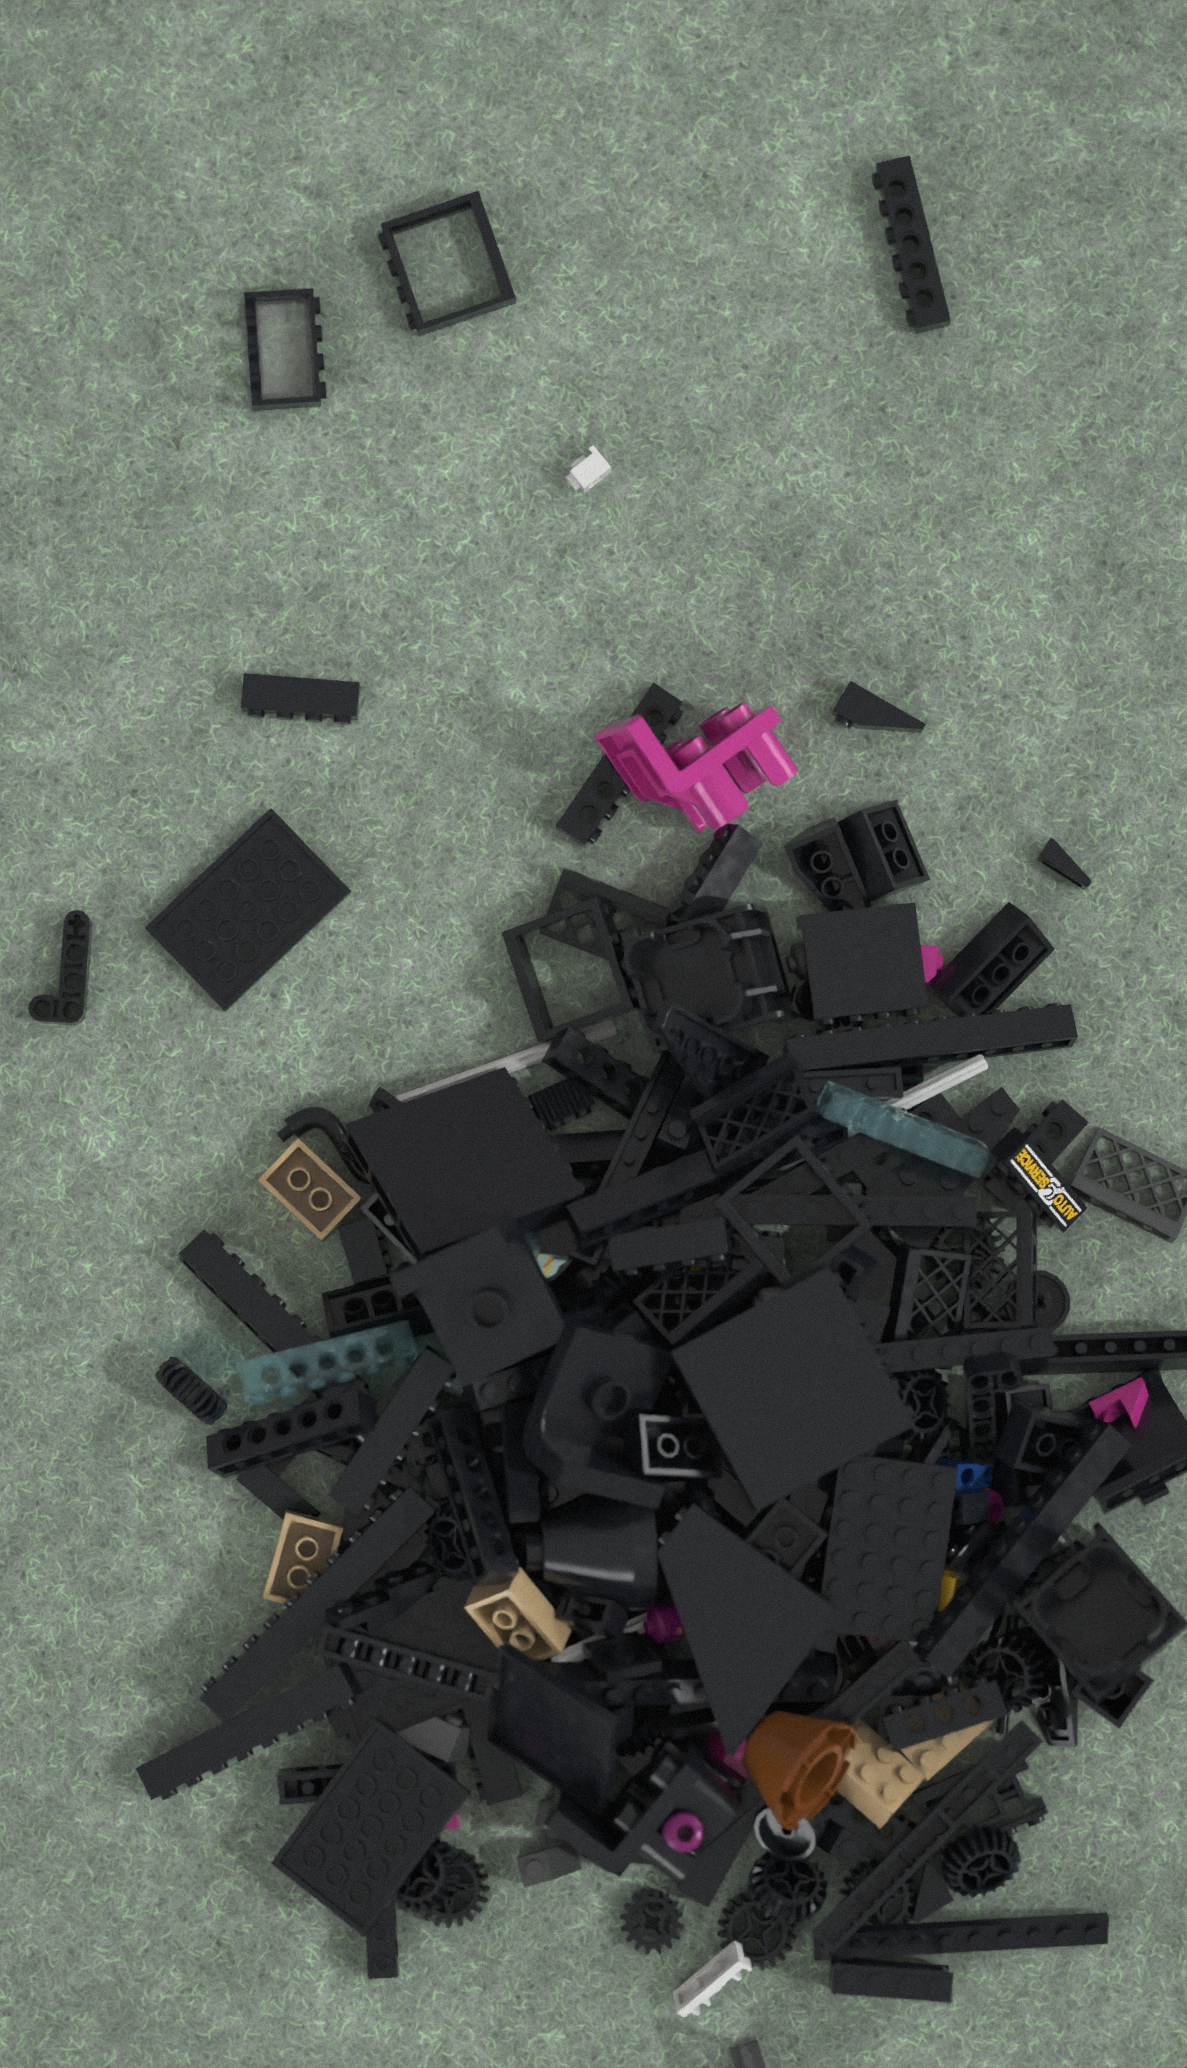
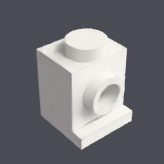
[565,445,611,493]

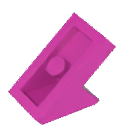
[1089,1377,1149,1430]

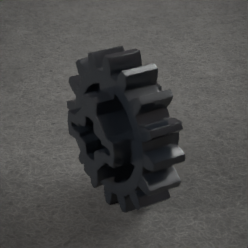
[620,1889,684,1954]

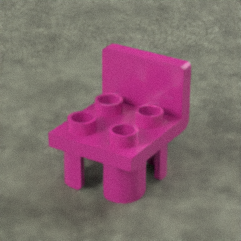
[594,701,799,833]

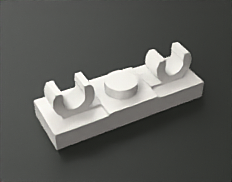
[673,1940,752,2017]

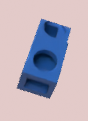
[938,1458,994,1490]

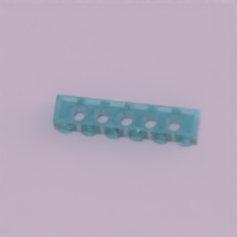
[816,1081,991,1179]
[236,1320,417,1404]

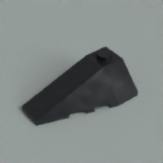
[784,817,872,912]
[1007,1626,1078,1747]

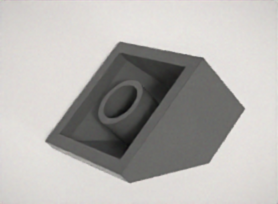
[397,1713,470,1762]

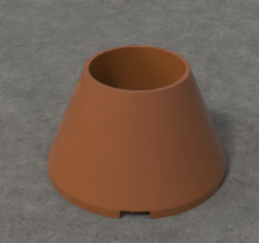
[742,1711,857,1829]

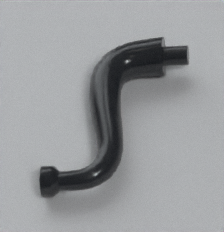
[276,1107,371,1185]

